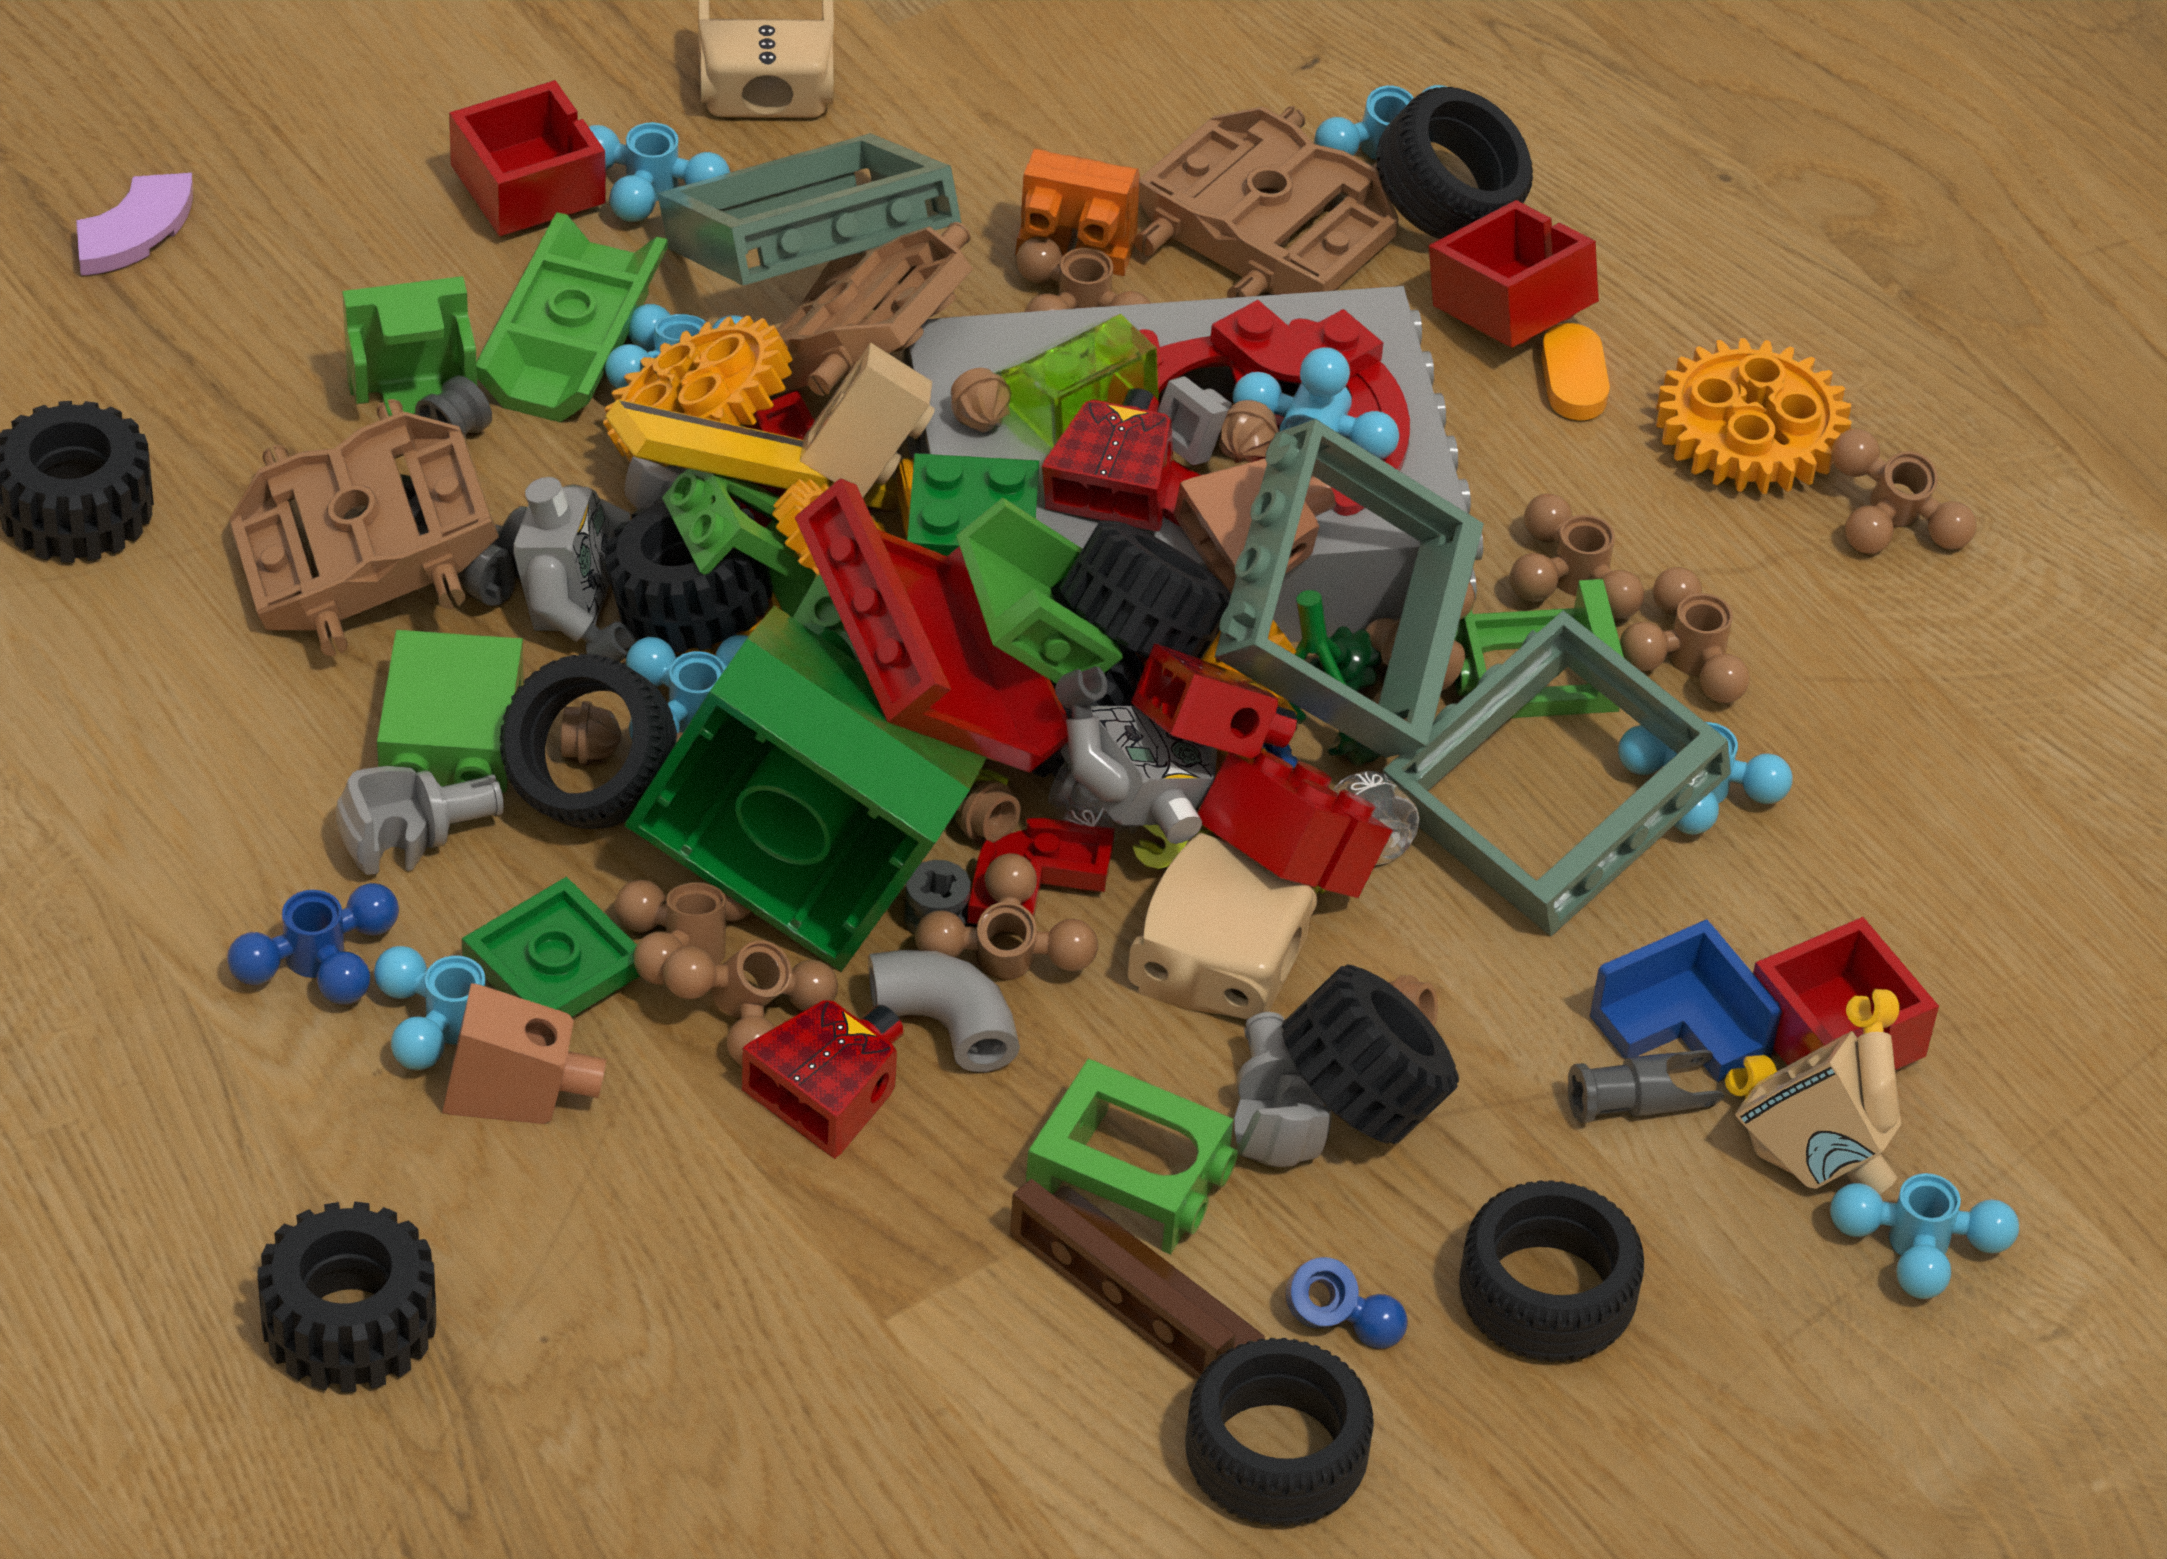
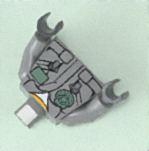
[514,477,635,662]
[1055,666,1217,844]

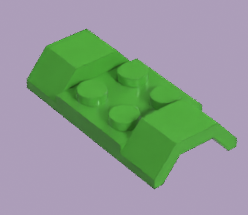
[477,212,668,422]

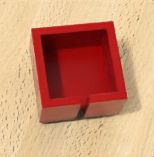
[449,80,606,237]
[1428,200,1599,348]
[1197,750,1393,898]
[1753,917,1939,1070]

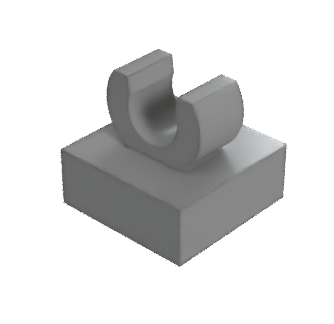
[1158,376,1232,466]

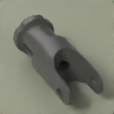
[1568,1050,1724,1124]

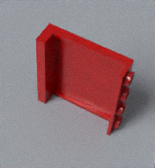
[794,478,1068,773]

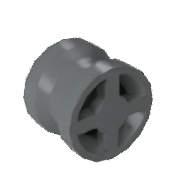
[415,375,492,439]
[904,860,971,935]

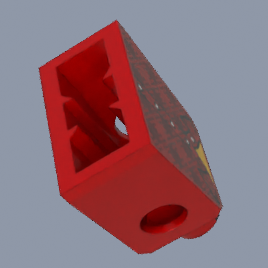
[1042,388,1173,532]
[1131,643,1297,759]
[742,1000,904,1159]

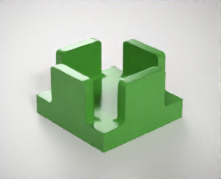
[342,276,477,416]

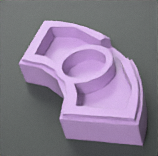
[76,173,193,276]

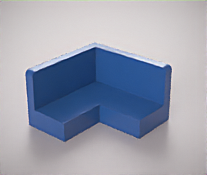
[1590,919,1782,1082]

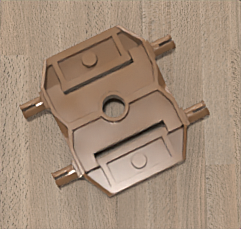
[1134,106,1399,298]
[769,222,973,399]
[229,399,499,656]

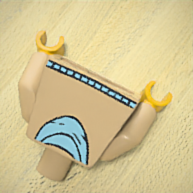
[1725,989,1901,1195]

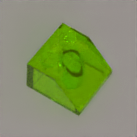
[993,314,1159,449]

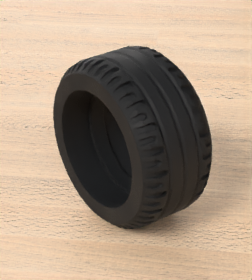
[1376,87,1533,239]
[500,654,677,829]
[1459,1180,1644,1362]
[1185,1338,1374,1526]

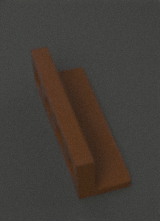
[1010,1178,1265,1380]

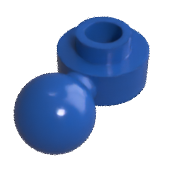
[1286,1257,1408,1349]

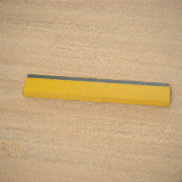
[606,399,899,511]

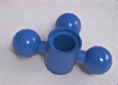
[227,883,399,1005]

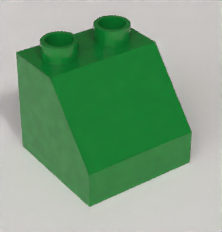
[624,605,987,972]

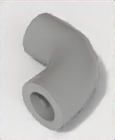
[868,950,1020,1072]

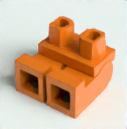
[1015,148,1140,276]

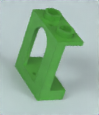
[662,469,817,618]
[1454,579,1624,718]
[1026,1058,1238,1255]

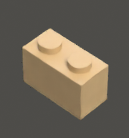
[800,343,935,498]

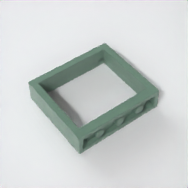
[657,133,962,286]
[1214,419,1484,758]
[1383,610,1731,936]

